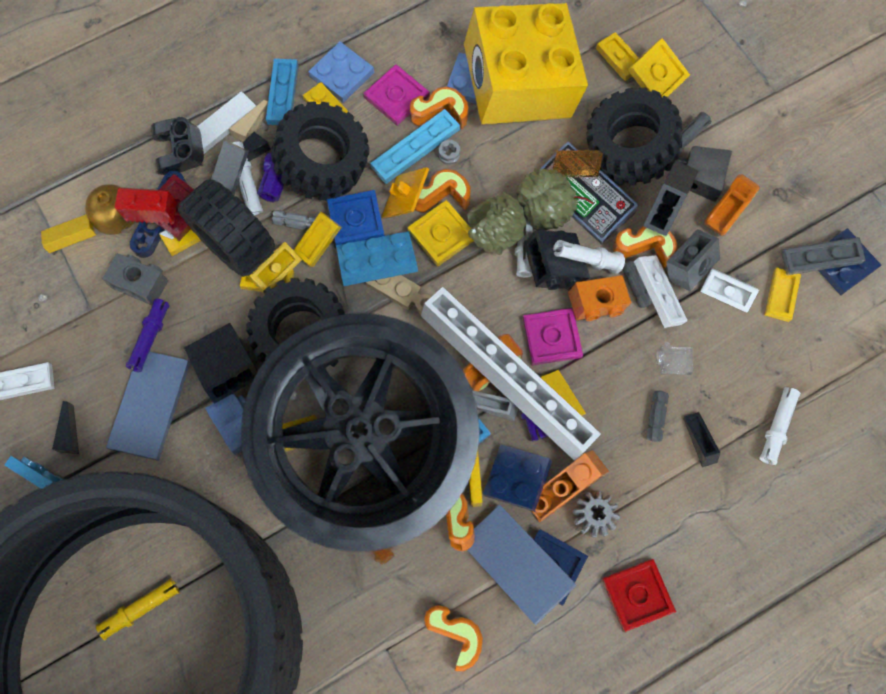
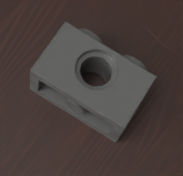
[667,229,720,291]
[102,253,168,306]

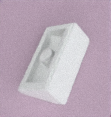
[700,268,759,312]

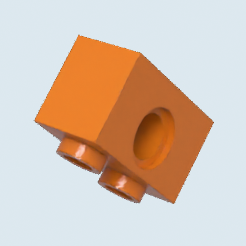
[568,275,631,321]

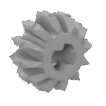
[573,491,620,538]

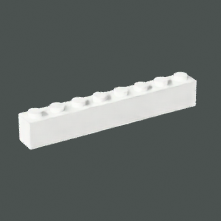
[421,287,601,461]

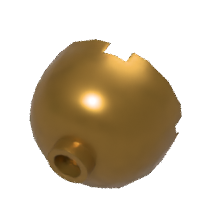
[85,184,135,235]

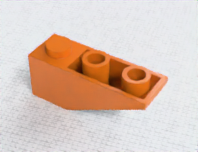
[532,450,609,522]

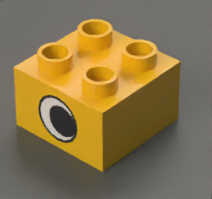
[464,3,588,124]

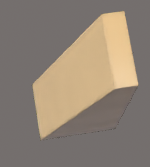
[229,100,268,142]

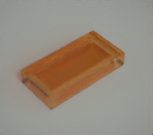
[553,150,603,178]

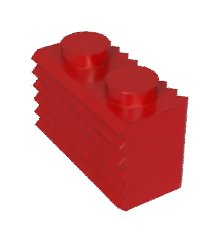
[114,187,177,225]

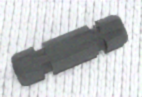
[622,261,653,308]
[647,391,669,442]

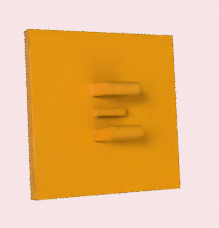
[382,167,429,219]

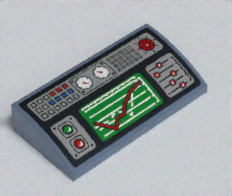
[540,141,639,244]

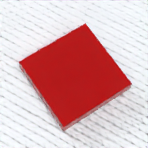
[602,559,676,632]

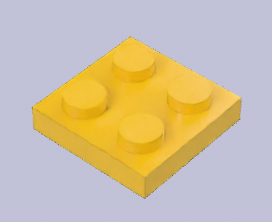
[627,38,690,97]
[408,200,474,267]

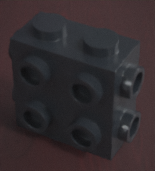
[523,229,590,291]

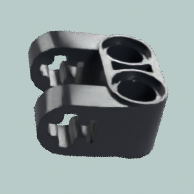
[151,117,204,175]

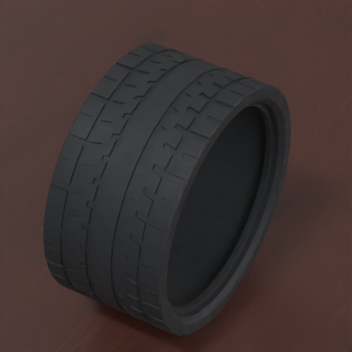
[0,471,303,694]

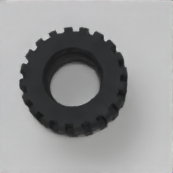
[586,88,682,186]
[271,101,370,201]
[178,179,276,277]
[246,278,345,379]

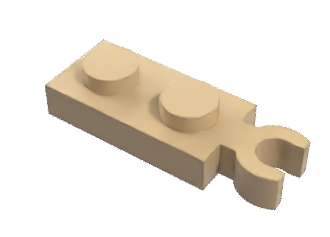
[366,275,432,314]

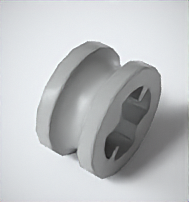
[439,140,460,165]

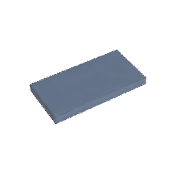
[106,352,190,461]
[468,505,577,625]

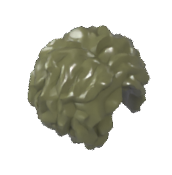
[516,168,578,230]
[467,192,526,255]

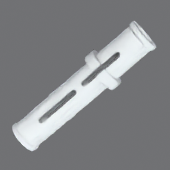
[233,141,263,216]
[515,204,533,278]
[759,387,801,465]

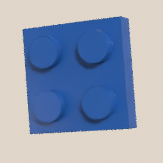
[327,190,385,245]

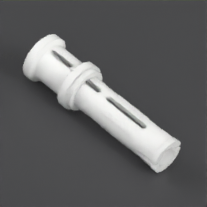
[553,240,625,274]

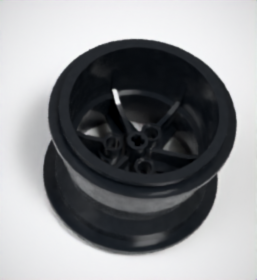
[241,313,479,552]

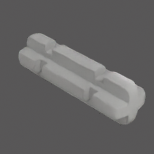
[272,210,316,230]

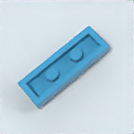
[266,58,298,125]

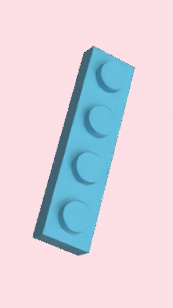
[370,109,460,184]

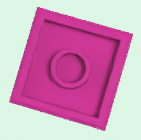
[363,64,430,126]
[523,308,583,366]

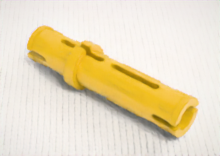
[96,578,180,641]

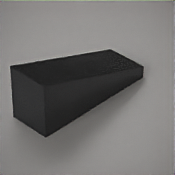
[243,132,271,161]
[52,401,79,454]
[683,412,721,468]

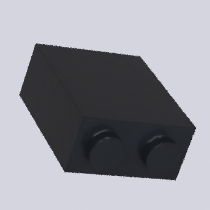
[643,161,698,236]
[184,323,258,404]

